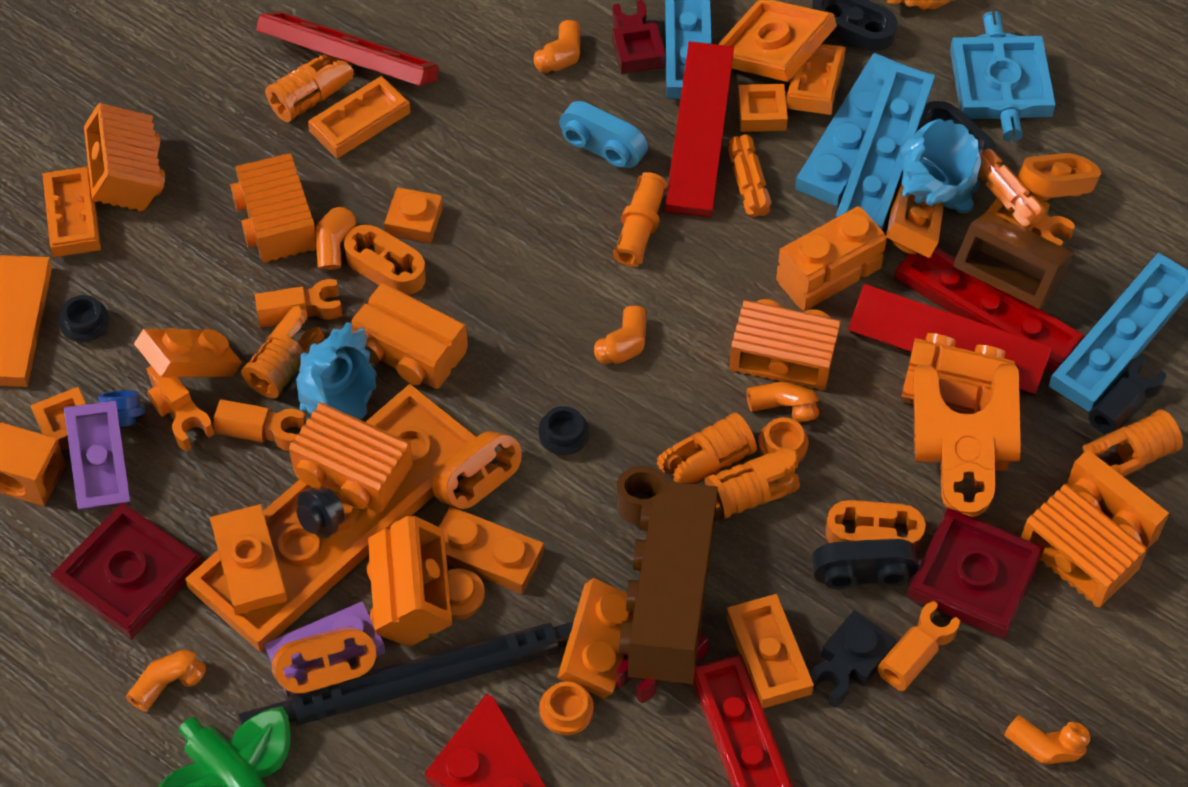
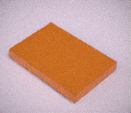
[0,255,52,387]

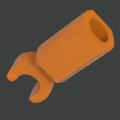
[254,279,343,328]
[213,399,306,451]
[877,601,961,691]

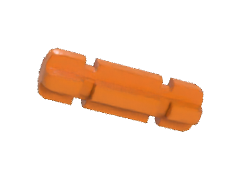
[728,134,772,218]
[978,149,1045,228]

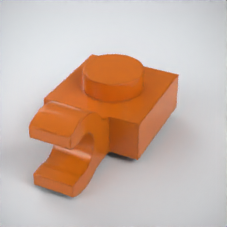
[146,366,214,451]

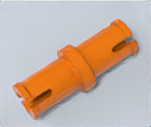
[613,172,668,267]

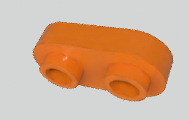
[1017,153,1101,201]

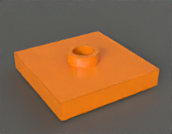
[718,0,837,82]

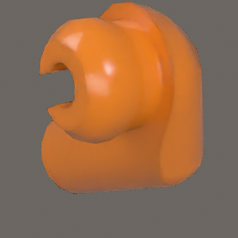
[533,20,581,74]
[315,207,356,270]
[594,305,647,365]
[746,381,819,422]
[125,649,206,712]
[1004,715,1090,765]

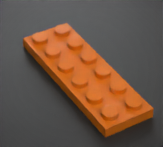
[185,384,476,652]

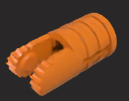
[265,54,355,123]
[241,304,325,399]
[1082,409,1183,477]
[656,412,757,484]
[704,448,800,520]

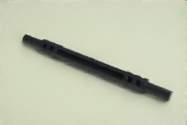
[239,621,574,725]

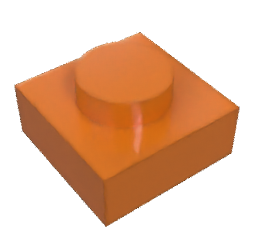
[737,84,788,132]
[384,187,443,244]
[30,387,86,450]

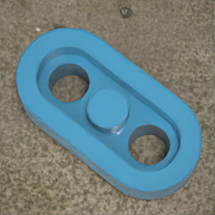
[559,101,648,168]

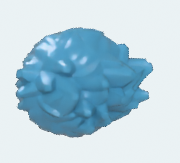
[900,119,981,207]
[296,322,377,420]

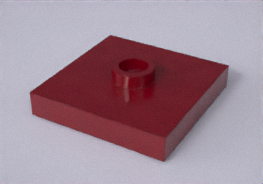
[50,502,202,640]
[907,507,1045,640]

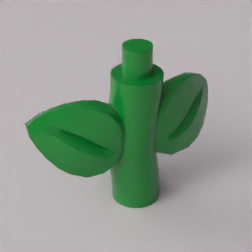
[158,707,291,787]

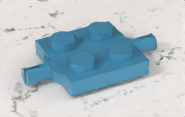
[950,11,1056,142]

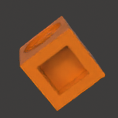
[0,422,66,507]

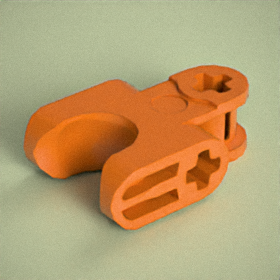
[913,364,1021,518]

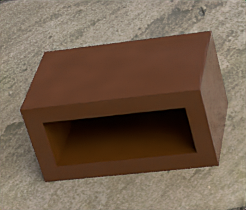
[953,211,1074,309]

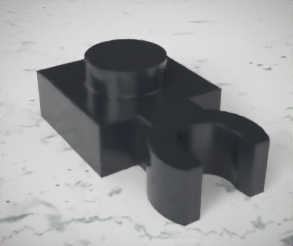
[809,610,897,707]

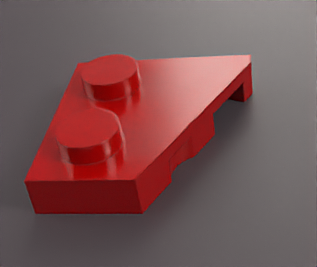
[425,693,546,787]

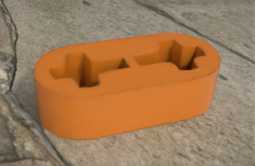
[344,225,426,296]
[432,431,522,509]
[825,500,926,551]
[272,626,376,694]

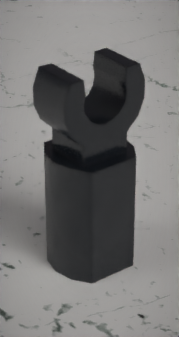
[1088,357,1167,435]

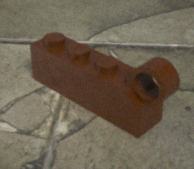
[617,466,718,684]

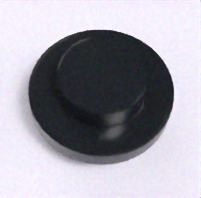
[59,295,109,343]
[538,406,589,455]
[296,487,345,538]

